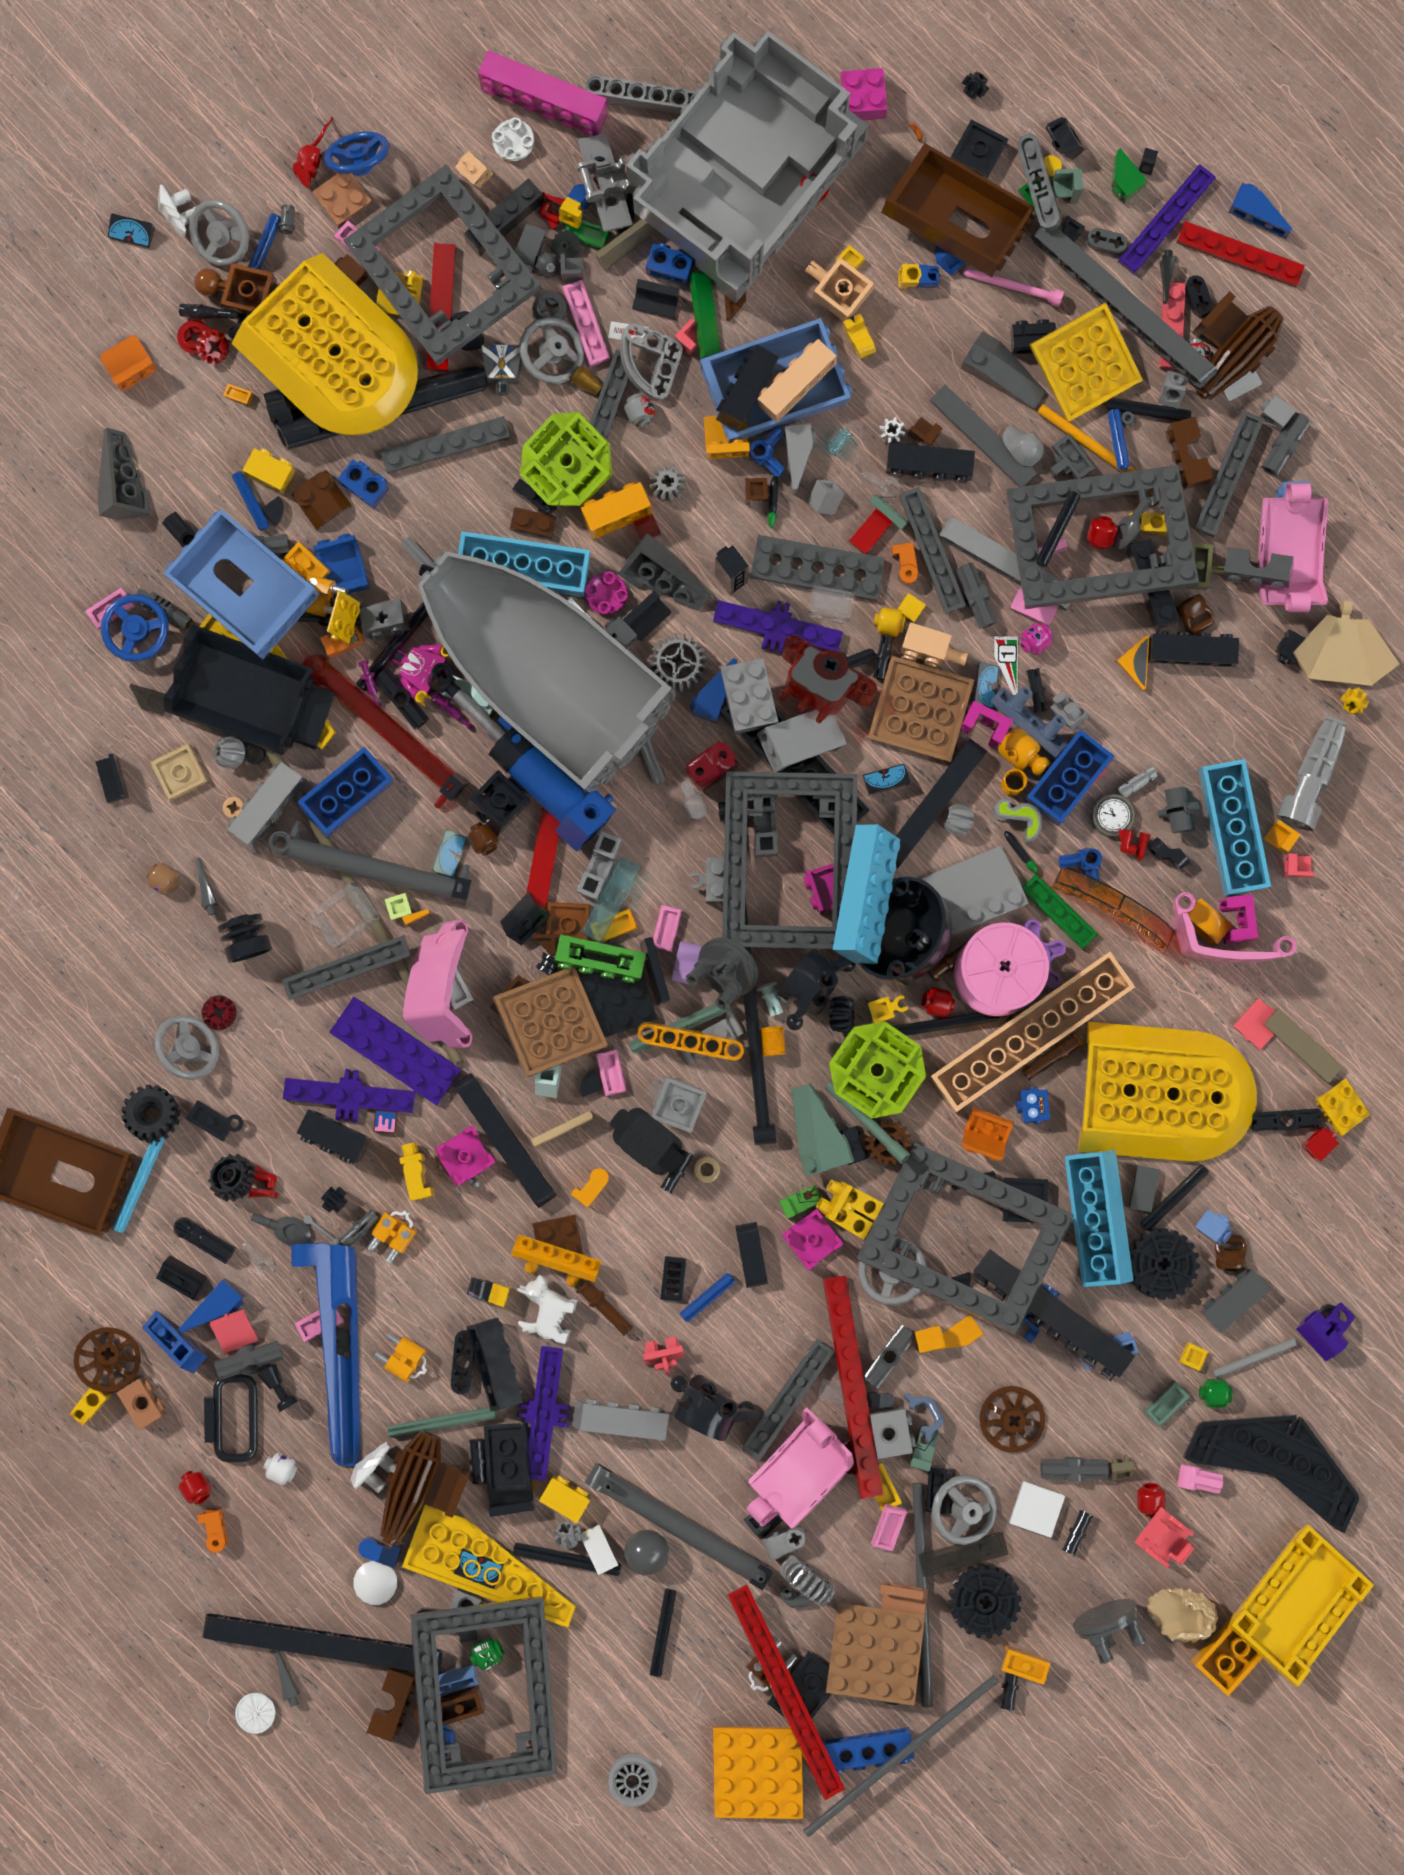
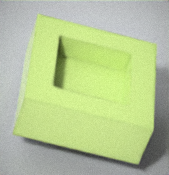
[385,893,412,921]

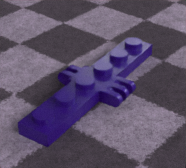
[713,600,843,654]
[283,1069,416,1122]
[517,1346,571,1481]

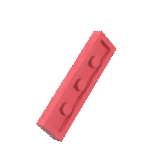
[1159,283,1186,369]

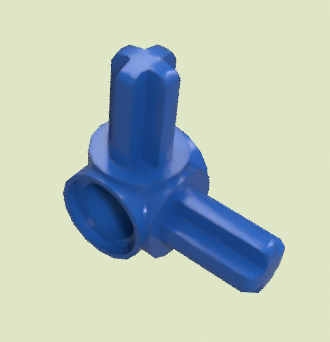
[749,426,785,478]
[1058,848,1102,890]

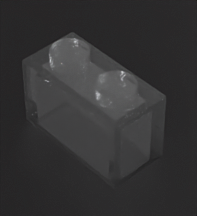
[807,586,855,624]

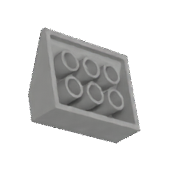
[921,846,1029,936]

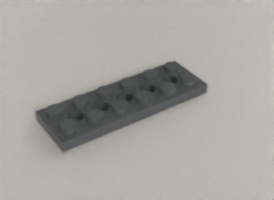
[750,535,885,601]

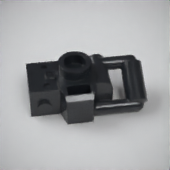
[1046,117,1086,160]
[512,479,557,515]

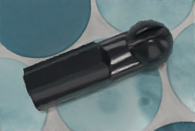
[173,1217,236,1264]

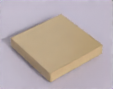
[150,743,208,801]

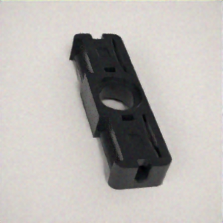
[1252,1108,1322,1132]

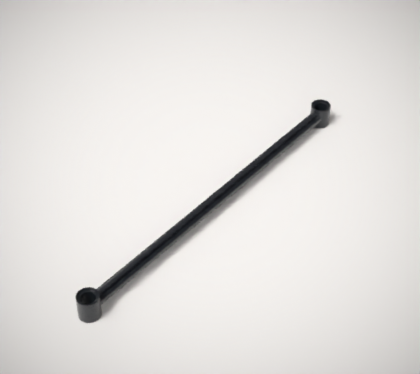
[718,802,776,1146]

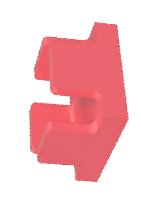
[1134,1507,1195,1569]

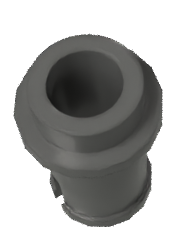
[278,205,295,234]

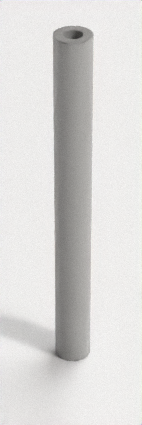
[1213,1338,1297,1378]

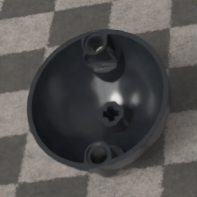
[859,877,952,986]

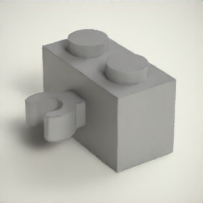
[691,858,724,903]

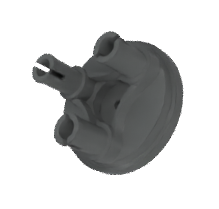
[686,937,758,1010]
[1073,1599,1146,1664]

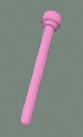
[963,268,1064,308]

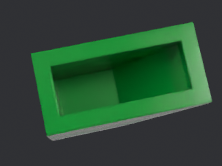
[1111,148,1148,203]

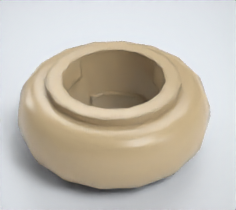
[693,1156,720,1183]

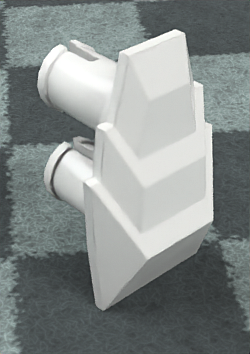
[158,185,201,237]
[351,1442,397,1493]

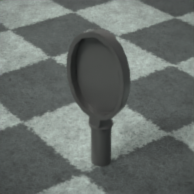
[1112,496,1152,550]
[251,1213,311,1246]

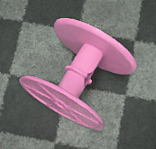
[954,923,1049,1016]

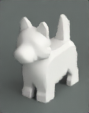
[517,1275,578,1344]

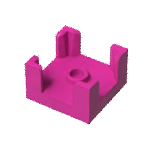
[960,701,1013,749]
[1219,894,1258,944]
[433,1125,496,1187]
[781,1208,843,1271]

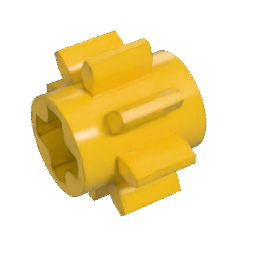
[1340,687,1369,715]

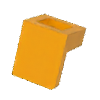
[1264,820,1301,854]
[915,1324,945,1353]

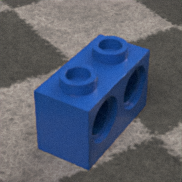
[645,243,694,286]
[337,459,389,509]

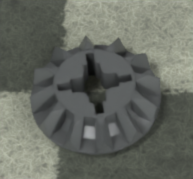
[532,291,567,320]

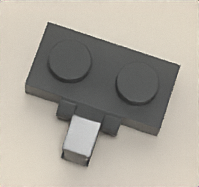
[1048,433,1095,479]

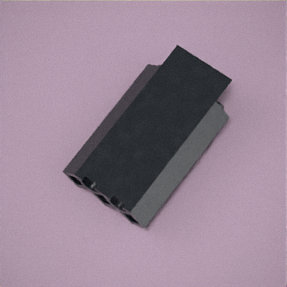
[164,624,336,755]

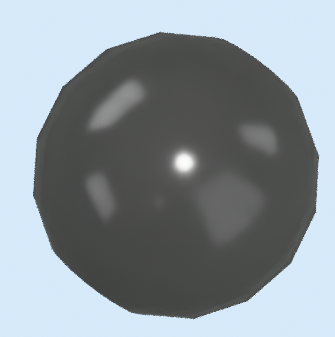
[624,1529,669,1576]

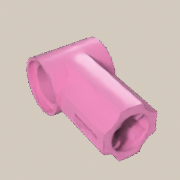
[1177,1464,1223,1494]

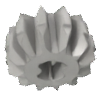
[650,465,686,502]

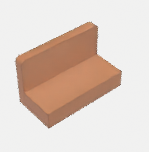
[879,1582,928,1615]

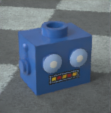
[1016,1087,1050,1124]

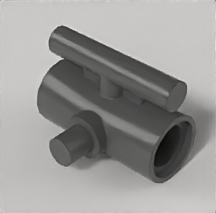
[1158,787,1199,833]

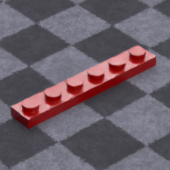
[1176,221,1305,287]

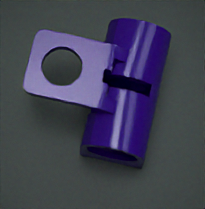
[1296,1302,1355,1361]

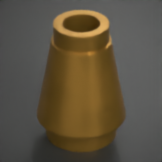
[570,366,603,395]

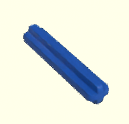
[248,213,281,270]
[1108,409,1130,470]
[232,471,269,531]
[680,1273,736,1322]

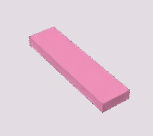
[562,280,610,367]

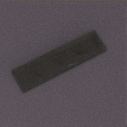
[918,1532,1008,1577]

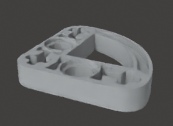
[620,323,683,400]

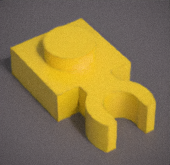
[867,995,908,1023]

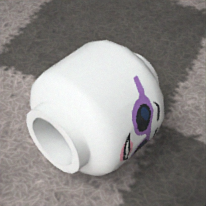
[263,1453,298,1485]

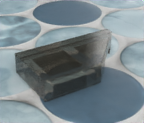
[129,684,165,716]

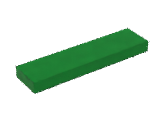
[689,273,721,359]
[1022,874,1098,950]

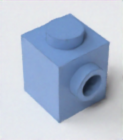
[1195,1210,1232,1246]

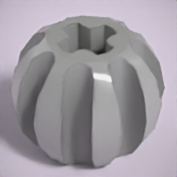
[214,737,245,769]
[944,804,974,836]

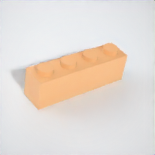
[758,339,837,423]

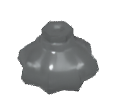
[534,251,561,278]

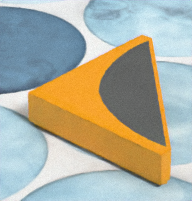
[1116,635,1149,691]

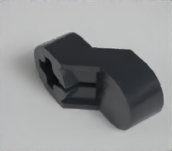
[1147,837,1190,871]

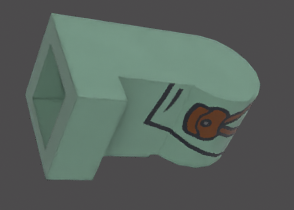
[909,1426,939,1472]

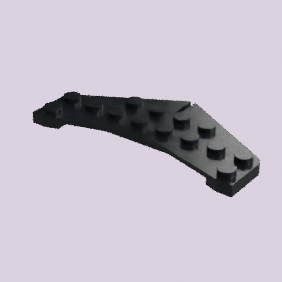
[1183,1414,1359,1533]

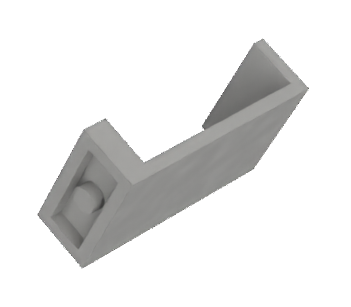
[757,705,847,772]

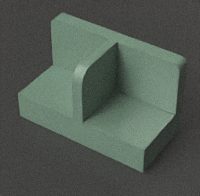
[1051,168,1083,204]

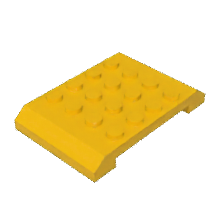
[1228,1524,1374,1687]

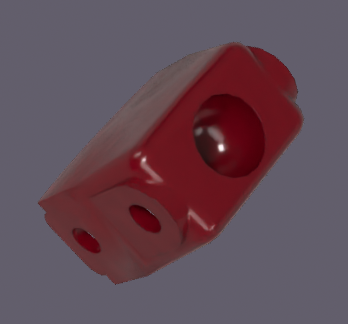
[685,741,739,791]

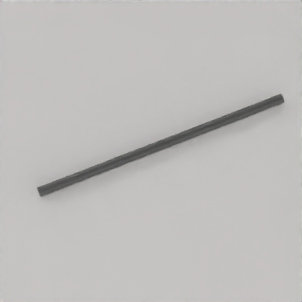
[803,1675,999,1837]

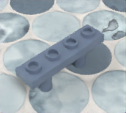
[990,686,1068,758]

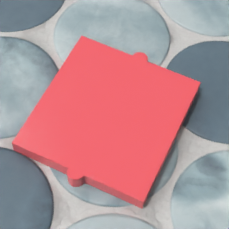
[1233,998,1274,1050]
[210,1309,258,1354]

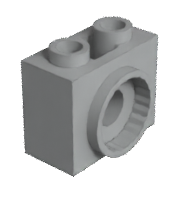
[870,1407,916,1459]

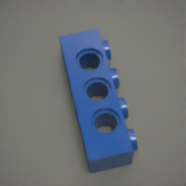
[822,1727,914,1774]

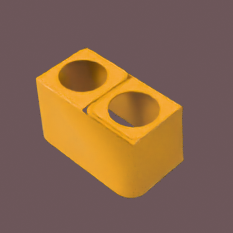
[1187,898,1233,947]

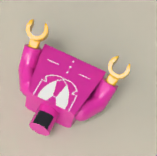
[392,644,452,707]

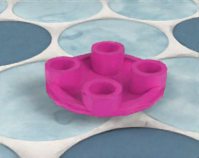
[585,572,628,615]

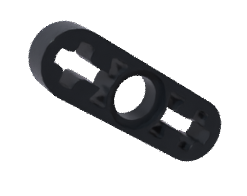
[451,1330,474,1394]

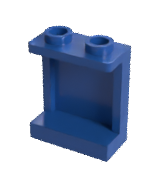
[313,534,370,599]

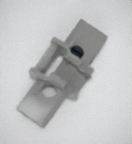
[577,133,633,232]

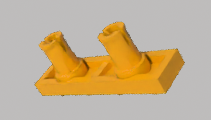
[511,1234,602,1287]

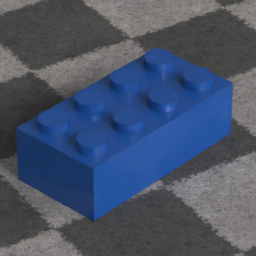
[1024,729,1115,826]
[297,747,393,839]

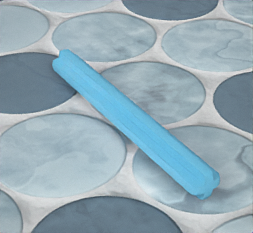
[112,1137,165,1233]

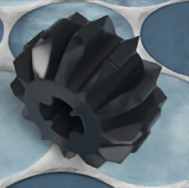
[829,996,855,1033]

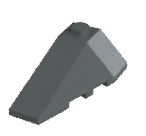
[961,331,1046,411]
[98,428,150,520]
[618,533,711,610]

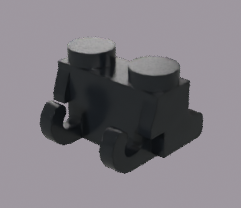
[839,1125,869,1165]

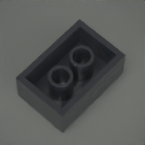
[296,1109,372,1164]

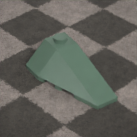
[791,1083,854,1177]

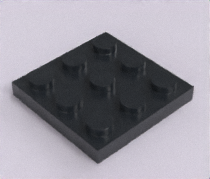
[579,959,658,1038]

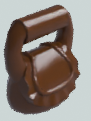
[1177,594,1215,635]
[1215,1235,1247,1271]

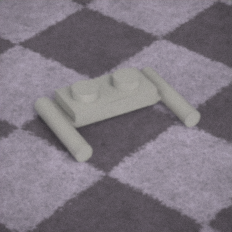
[673,1007,745,1064]

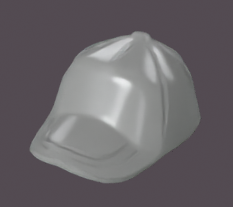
[1002,426,1044,466]

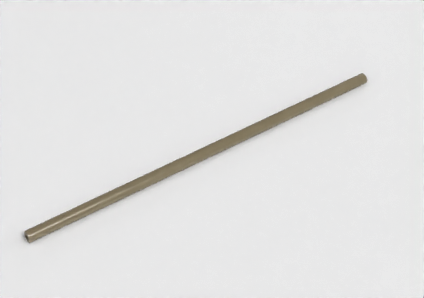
[264,749,463,1064]

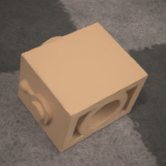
[455,151,494,189]

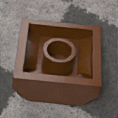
[291,470,352,531]

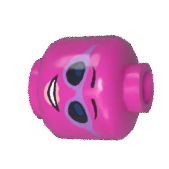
[1020,623,1053,655]

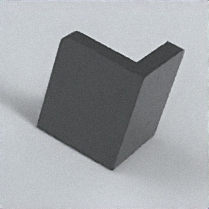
[560,253,584,282]

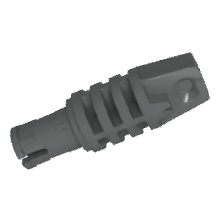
[136,589,192,630]

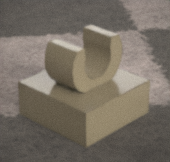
[1110,1454,1135,1481]

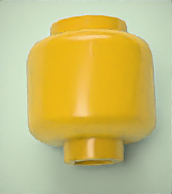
[873,607,906,637]

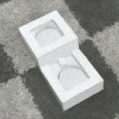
[580,1525,618,1575]

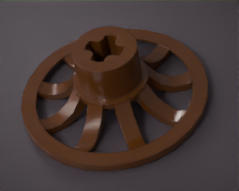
[74,1327,141,1392]
[979,1386,1045,1452]

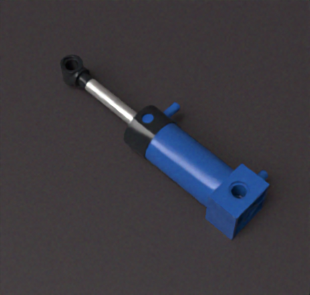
[427,663,617,852]

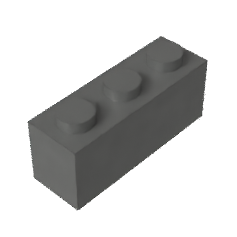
[1200,1269,1270,1333]

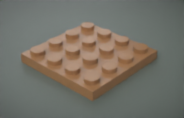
[867,656,974,763]
[493,967,608,1078]
[826,1603,925,1706]

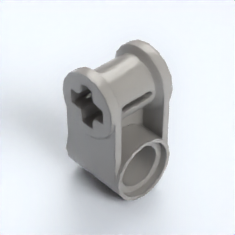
[762,1526,805,1560]

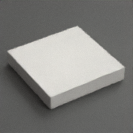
[1009,1481,1065,1538]

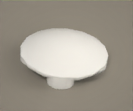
[492,118,534,161]
[354,1561,397,1605]

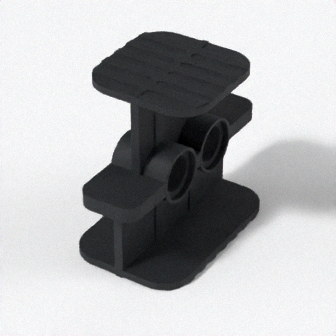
[610,1108,683,1174]

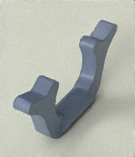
[904,1393,944,1444]

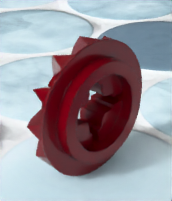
[201,995,237,1030]

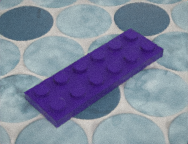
[329,997,461,1106]

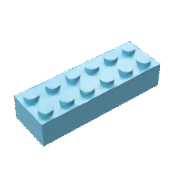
[458,531,591,597]
[1198,759,1271,897]
[832,824,900,964]
[1064,1150,1134,1287]

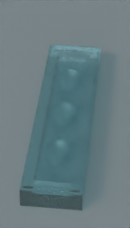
[581,857,641,943]

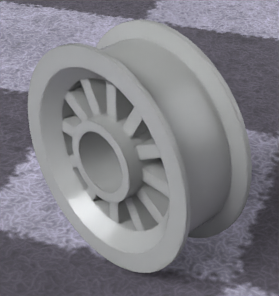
[608,1753,657,1807]

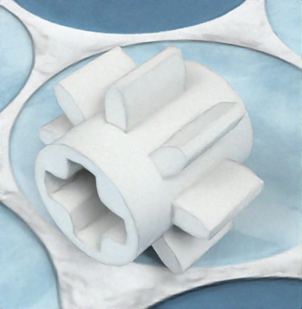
[879,417,905,445]

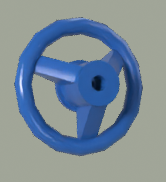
[324,131,390,176]
[101,594,169,662]

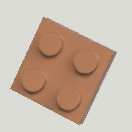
[312,173,372,228]

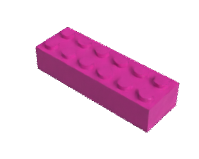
[478,50,608,136]

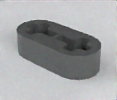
[1086,228,1128,255]

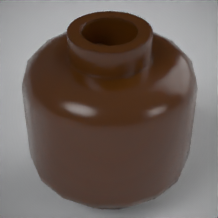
[467,822,499,856]

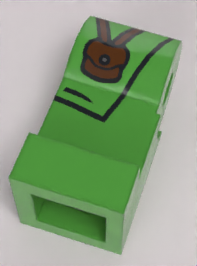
[779,1185,822,1219]

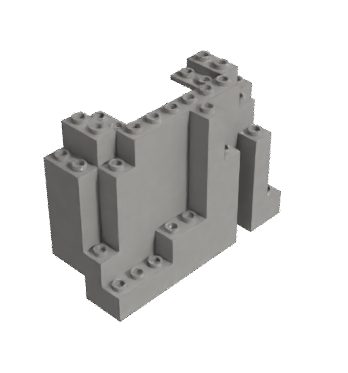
[626,31,869,304]

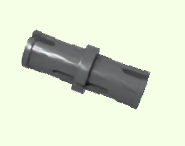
[339,1209,380,1247]

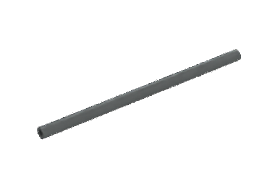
[912,1483,933,1707]

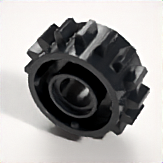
[208,1154,256,1202]

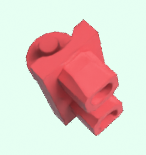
[643,1336,685,1375]

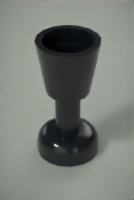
[257,1363,298,1413]

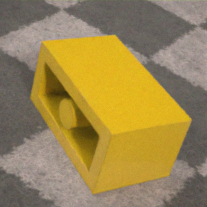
[242,448,295,494]
[539,1475,591,1523]

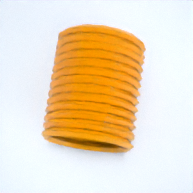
[1001,769,1027,797]
[761,1026,786,1056]

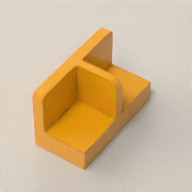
[1001,1645,1051,1685]

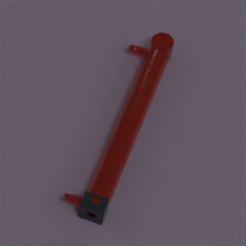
[303,654,469,809]

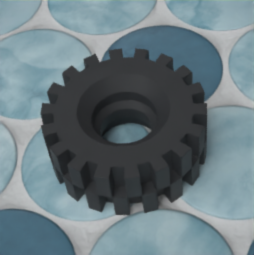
[121,1084,180,1143]

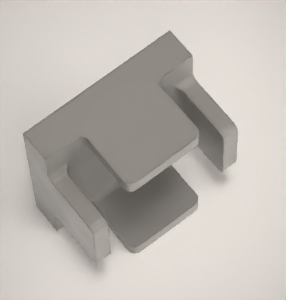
[650,1076,707,1133]

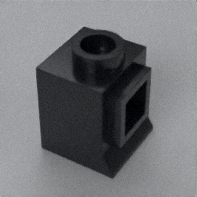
[1275,629,1305,665]

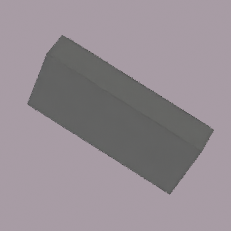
[1129,1165,1160,1212]

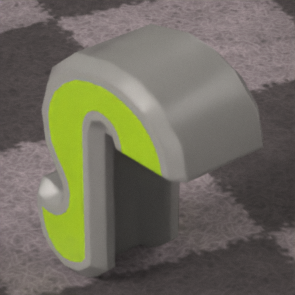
[993,799,1042,844]

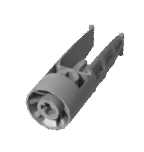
[1276,715,1347,831]

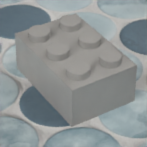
[720,658,778,735]

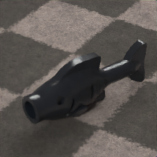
[179,303,246,320]

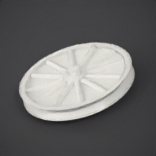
[235,1692,276,1734]

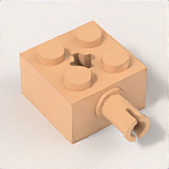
[805,258,874,321]
[900,622,968,668]

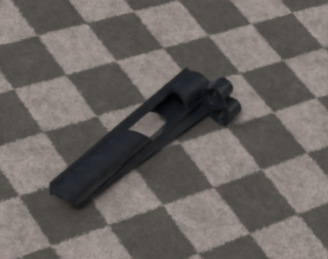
[263,366,488,451]

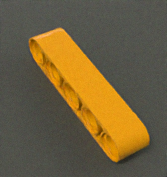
[638,1022,744,1060]

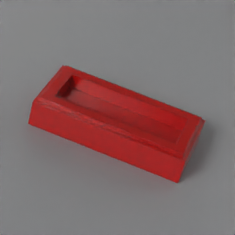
[849,508,893,554]

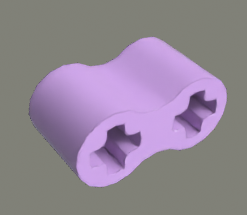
[672,941,702,985]

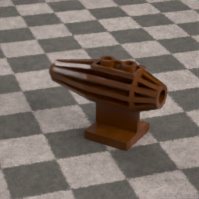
[1192,291,1284,400]
[380,1430,471,1545]

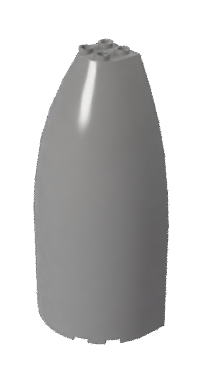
[418,552,676,792]

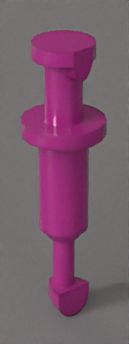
[358,660,382,709]
[431,691,473,731]

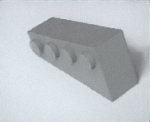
[227,762,304,854]
[571,1398,669,1441]

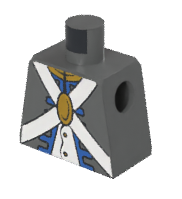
[481,345,522,396]

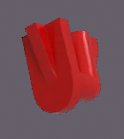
[538,192,565,230]
[1118,829,1151,861]
[249,1165,278,1199]

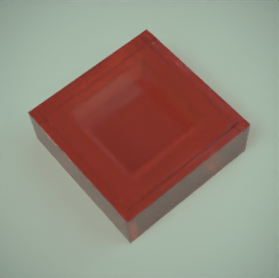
[633,513,661,541]

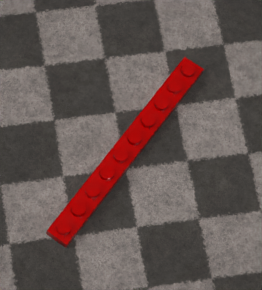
[823,1275,884,1499]
[726,1584,845,1800]

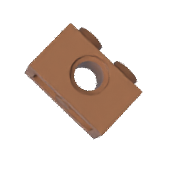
[117,1377,166,1430]

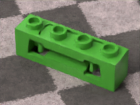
[554,934,646,983]

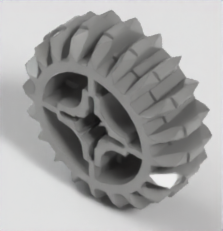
[649,633,707,692]
[780,1555,836,1606]

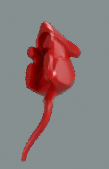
[292,117,333,188]

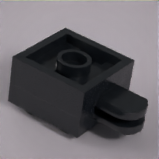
[466,770,530,836]

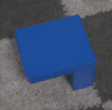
[935,246,966,275]

